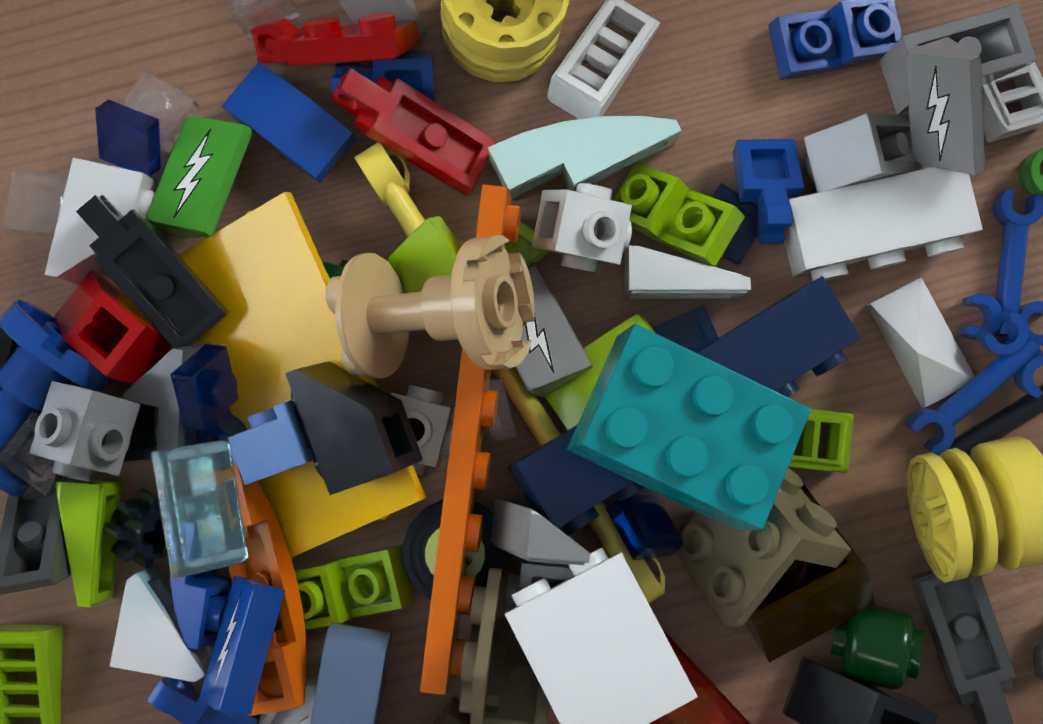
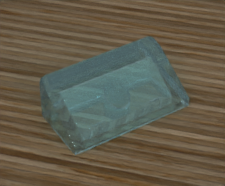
[151,440,248,578]

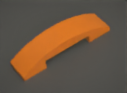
[190,465,307,716]

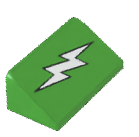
[146,116,252,240]

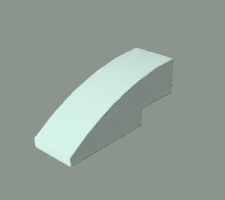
[488,116,682,200]

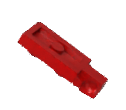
[251,12,420,66]
[331,68,497,196]

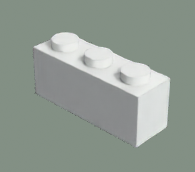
[783,167,983,281]

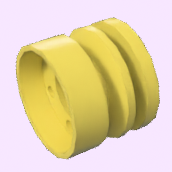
[440,0,570,83]
[907,436,1043,583]

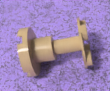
[326,235,535,379]

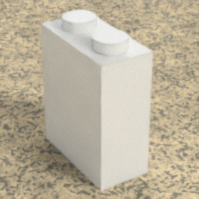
[504,547,698,724]

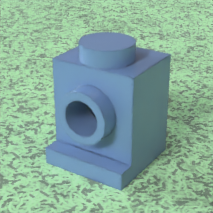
[228,400,313,485]

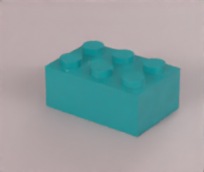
[566,324,812,530]

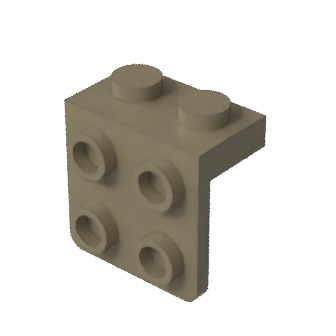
[674,468,851,627]
[459,568,549,724]

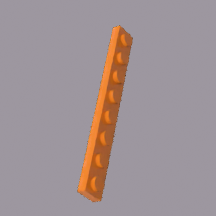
[420,184,521,695]

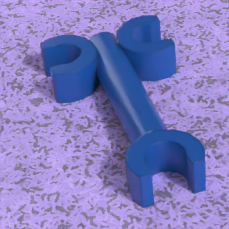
[959,190,1043,346]
[904,309,1043,455]

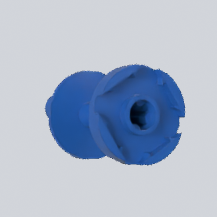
[0,300,112,498]

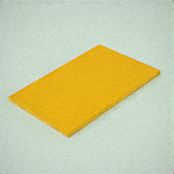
[178,192,427,560]

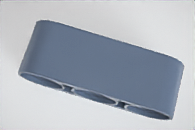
[310,623,392,724]

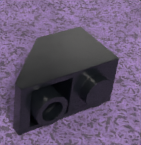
[285,361,423,495]
[782,656,938,724]

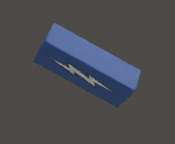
[199,575,285,714]

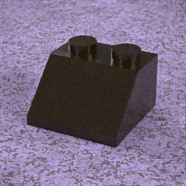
[745,483,876,662]

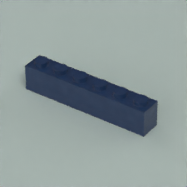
[507,276,861,534]

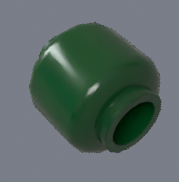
[830,606,924,689]

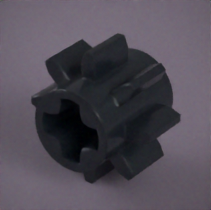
[103,488,180,569]

